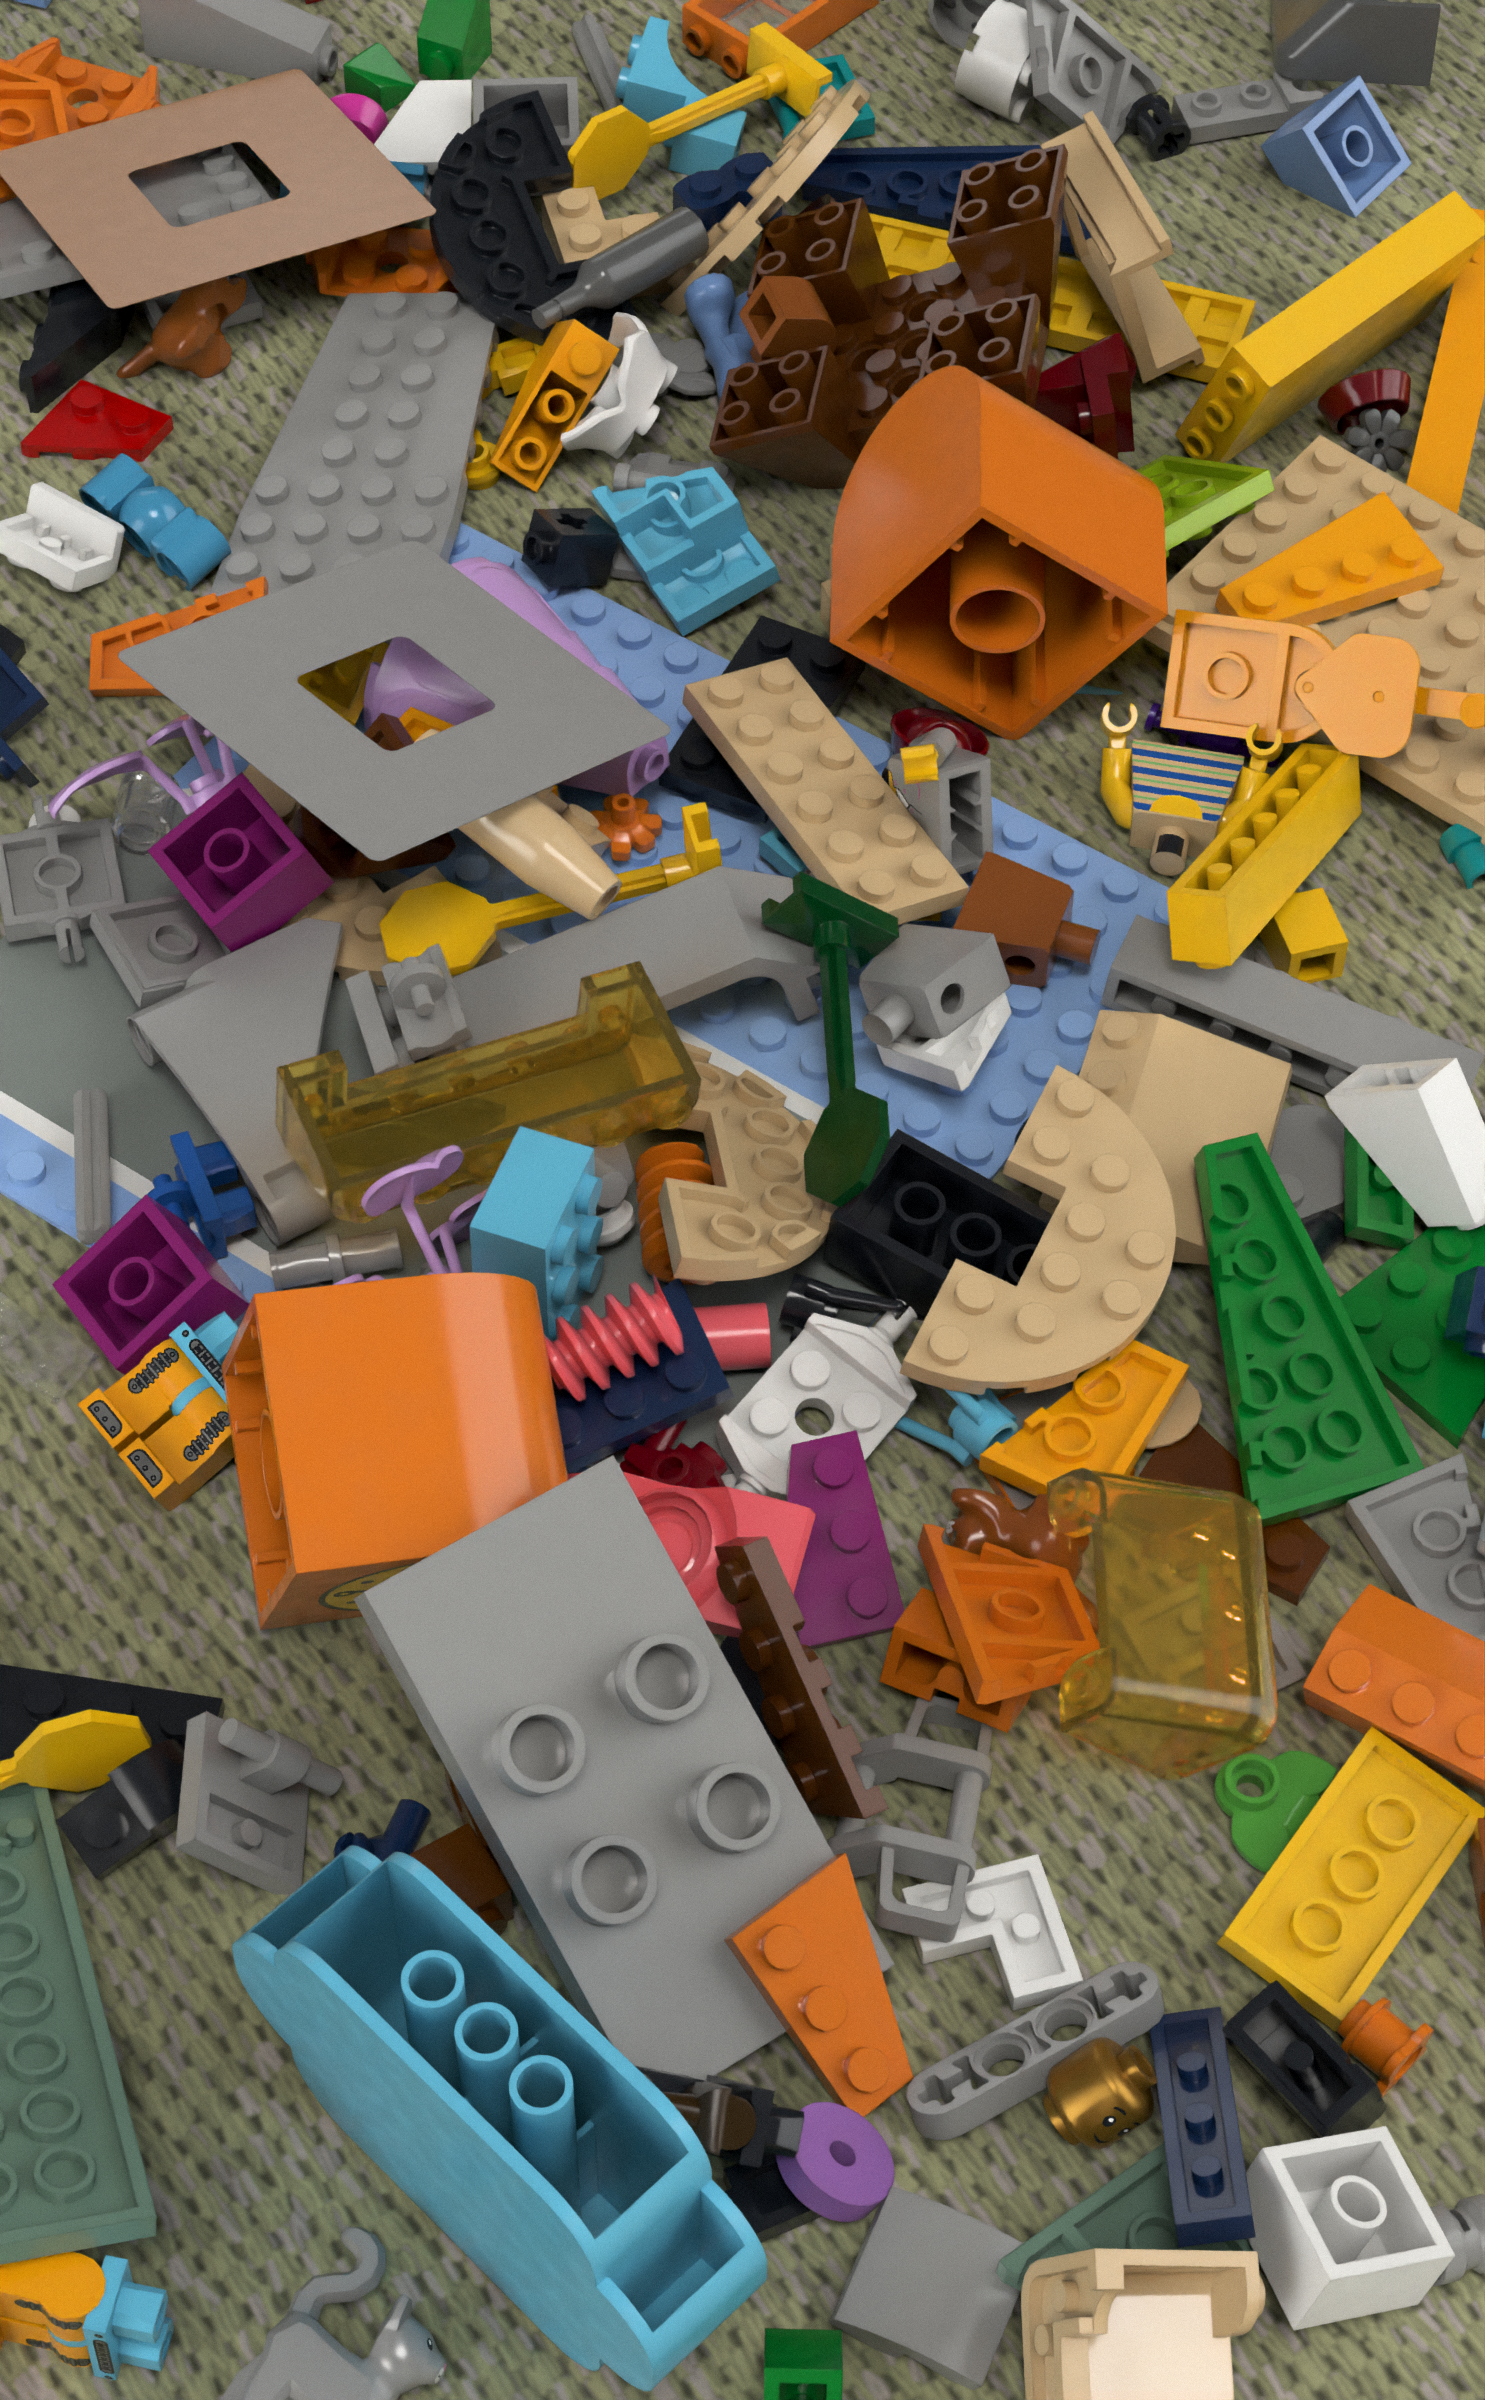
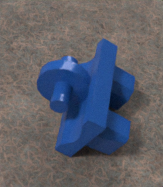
[147,1131,257,1259]

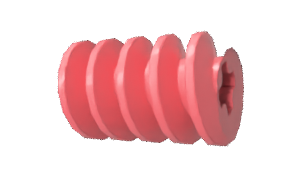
[544,1273,684,1402]

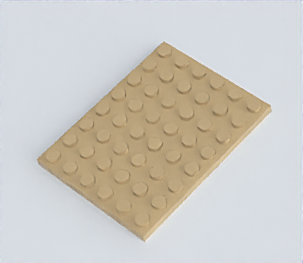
[1142,435,1485,845]

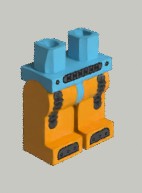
[77,1311,239,1512]
[0,2252,174,2380]

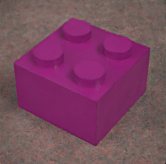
[147,772,334,952]
[52,1194,250,1375]

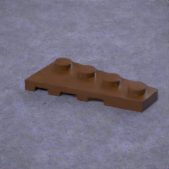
[714,1536,889,1819]

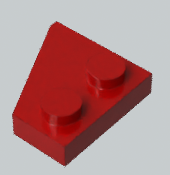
[20,379,174,462]

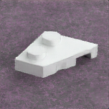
[876,992,1012,1092]

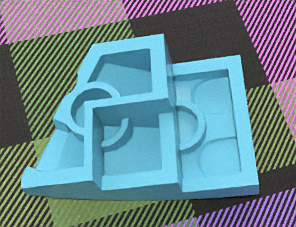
[591,467,780,636]

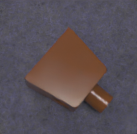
[953,851,1101,988]

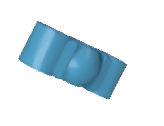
[78,453,231,591]

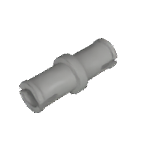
[269,1227,404,1291]

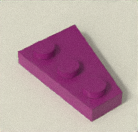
[785,1430,904,1649]

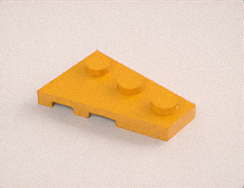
[978,1339,1189,1526]

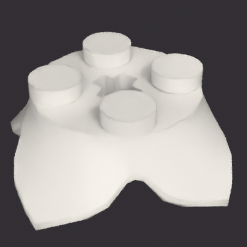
[561,312,678,459]

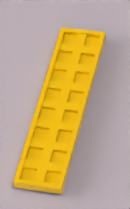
[869,213,1256,383]

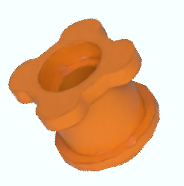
[1337,1997,1434,2097]

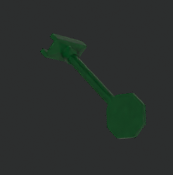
[761,871,899,1208]

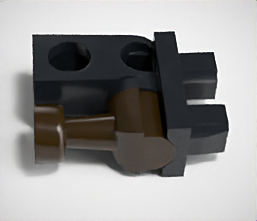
[635,2066,804,2168]

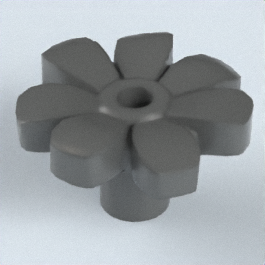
[1343,408,1412,472]

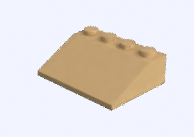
[1039,1010,1293,1265]

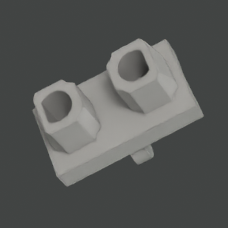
[381,943,473,1066]

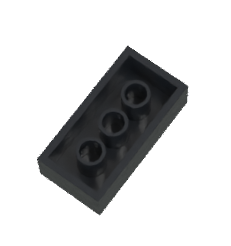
[823,1128,1053,1317]

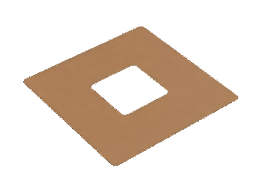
[0,69,436,309]

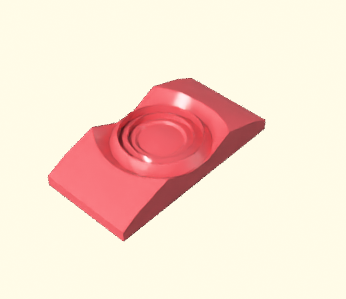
[568,1472,816,1638]

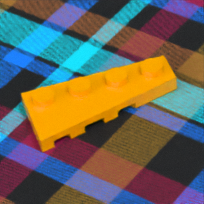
[1215,491,1444,626]

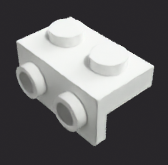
[0,482,125,592]

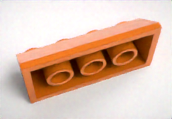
[1303,1584,1485,1796]

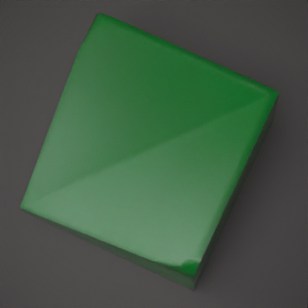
[343,42,416,113]

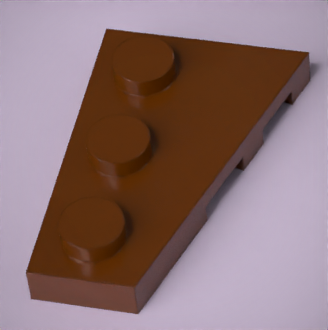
[1118,1423,1330,1606]

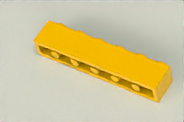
[1167,743,1362,969]

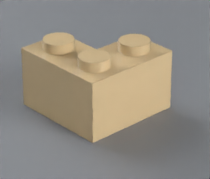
[541,186,670,298]

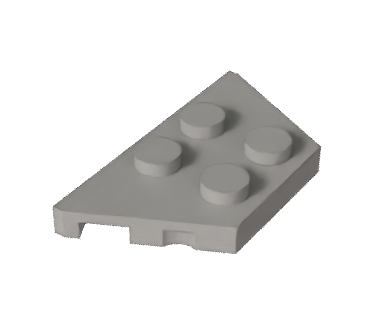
[1026,0,1163,144]

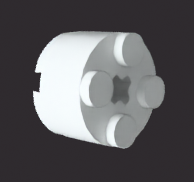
[955,0,1034,125]

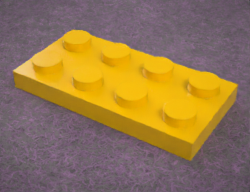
[1216,1726,1485,2032]

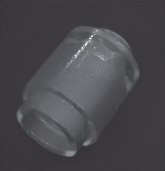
[111,767,179,855]

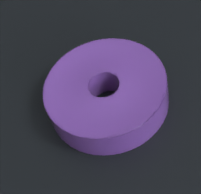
[776,2102,895,2222]

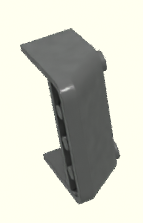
[1270,0,1441,86]

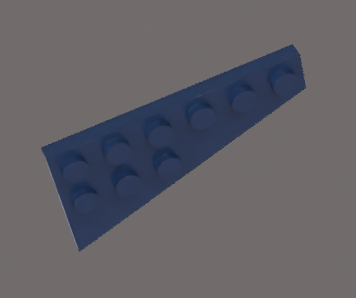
[801,145,1091,255]

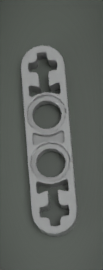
[906,1962,1165,2141]

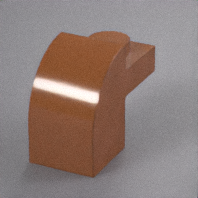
[739,276,838,363]

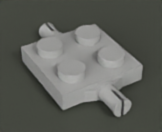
[0,794,125,963]

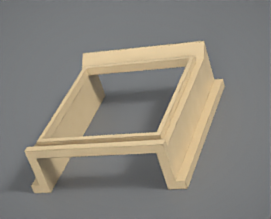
[1040,110,1205,384]

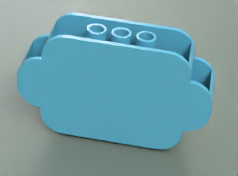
[232,1845,767,2392]

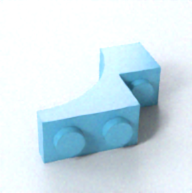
[615,16,747,175]

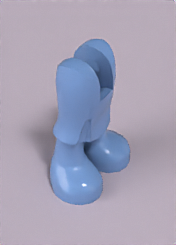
[684,273,755,400]

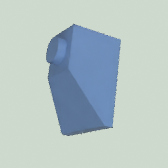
[1260,75,1412,218]

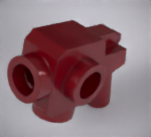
[619,1419,728,1489]

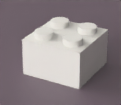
[1246,2126,1455,2330]

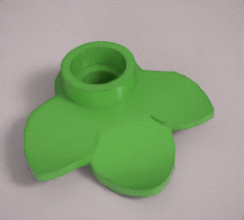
[1214,1751,1337,1873]

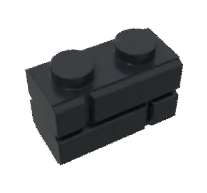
[1222,1980,1387,2139]

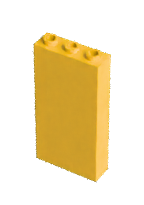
[1175,190,1485,463]

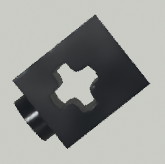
[521,508,620,587]

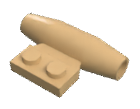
[414,729,622,920]

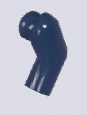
[333,1799,431,1862]

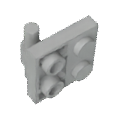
[175,1711,343,1895]

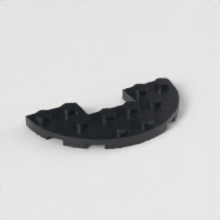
[429,90,637,346]

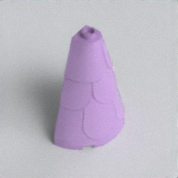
[363,557,670,796]

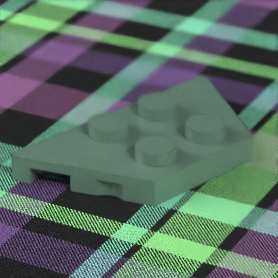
[996,2143,1261,2291]

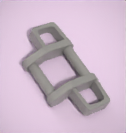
[827,1696,993,1943]

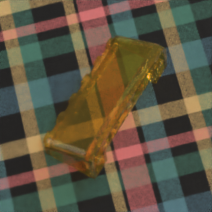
[275,961,702,1224]

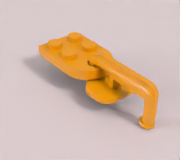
[1160,609,1485,758]

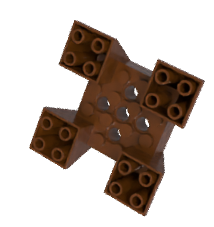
[709,144,1068,489]

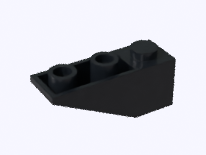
[19,279,135,413]

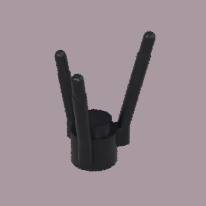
[779,1273,926,1342]

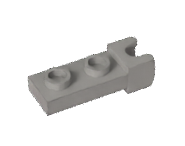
[1172,71,1324,145]

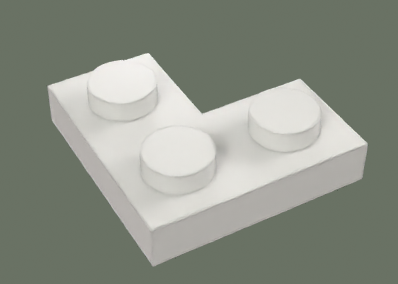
[901,1854,1084,2011]

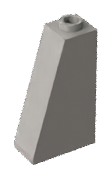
[138,0,338,87]

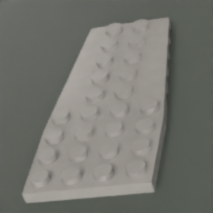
[209,291,499,645]

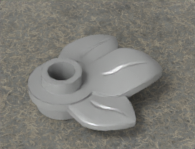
[650,333,717,397]

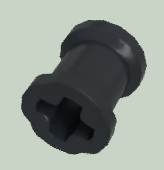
[1126,93,1191,161]

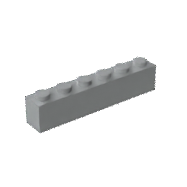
[1100,915,1485,1095]

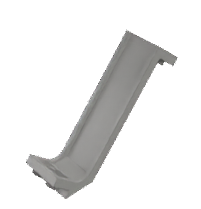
[345,866,821,1099]

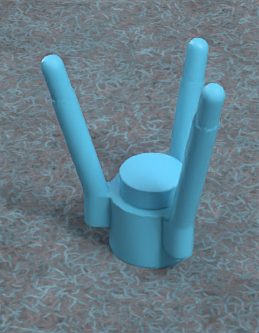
[894,1388,1019,1467]

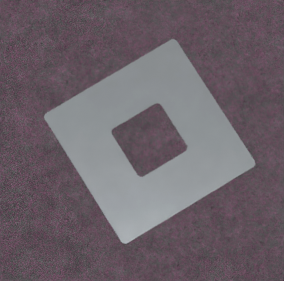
[118,541,670,861]

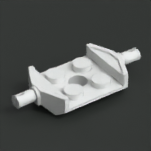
[715,1299,917,1501]

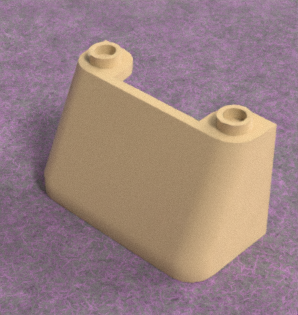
[1021,2248,1266,2400]

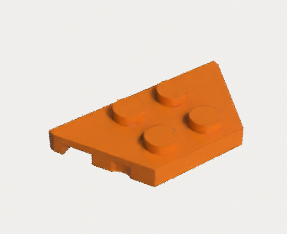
[0,62,69,204]
[917,1524,1102,1705]

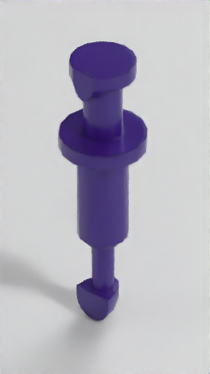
[1144,702,1281,768]

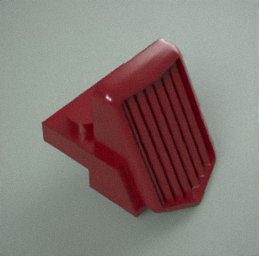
[1035,333,1136,459]

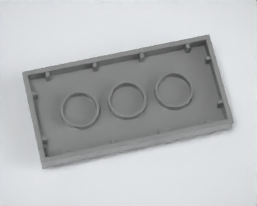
[354,1455,895,2081]

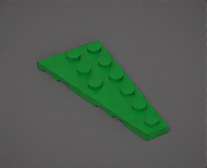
[1194,1133,1425,1531]
[1340,1224,1485,1450]

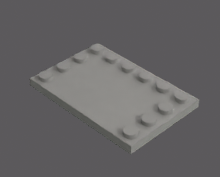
[0,144,272,299]

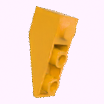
[489,319,620,493]

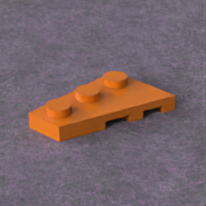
[89,576,269,697]
[724,1853,914,2117]

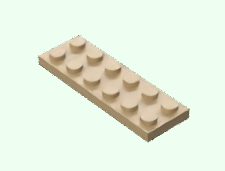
[682,657,969,925]

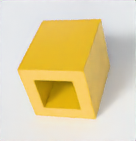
[1260,887,1349,984]

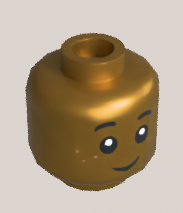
[1043,2037,1157,2150]

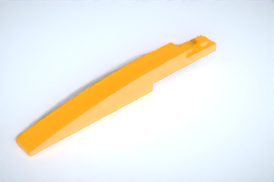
[1406,208,1485,515]

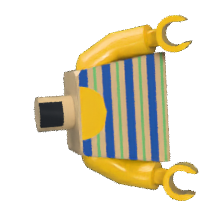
[1100,702,1283,876]

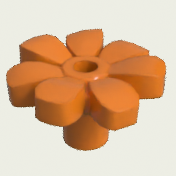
[590,793,662,861]

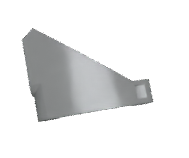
[126,918,343,1246]

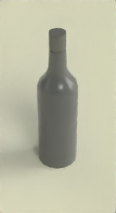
[532,206,709,329]

